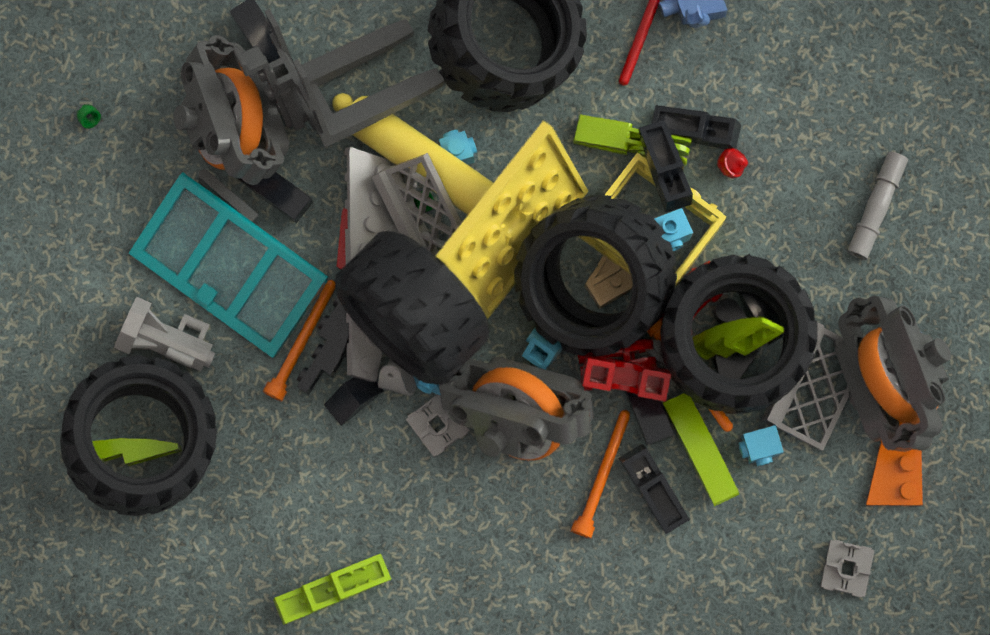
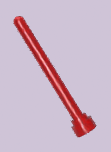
[618,0,660,86]

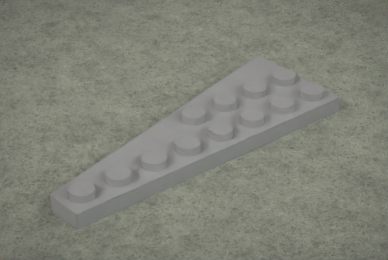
[344,147,418,382]

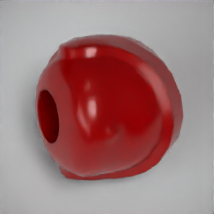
[717,148,748,178]

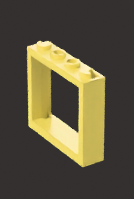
[578,153,726,287]

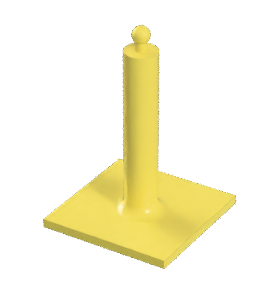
[332,93,588,319]

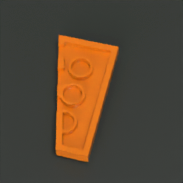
[865,421,923,506]

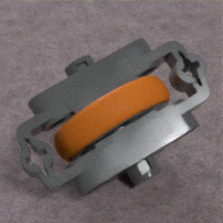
[173,35,289,185]
[835,296,951,452]
[439,357,594,460]

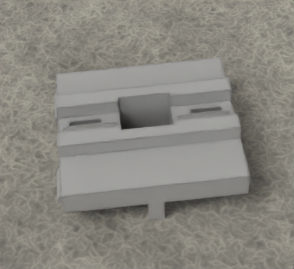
[406,394,469,457]
[820,539,875,598]

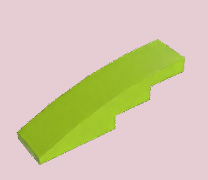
[692,317,784,360]
[663,393,740,507]
[92,438,182,466]
[273,554,391,625]

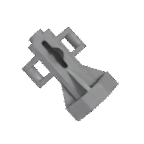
[114,297,215,371]

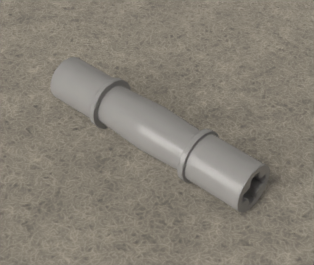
[847,152,908,260]

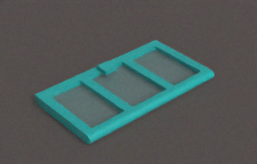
[128,172,329,358]

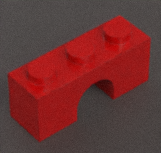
[580,354,671,402]

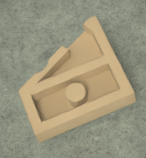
[585,255,633,309]

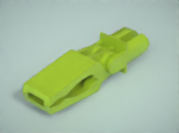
[573,114,692,165]

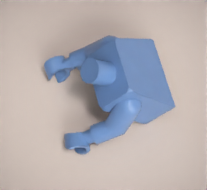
[659,0,727,28]

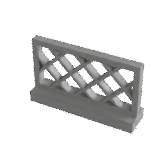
[372,153,462,256]
[760,322,850,451]

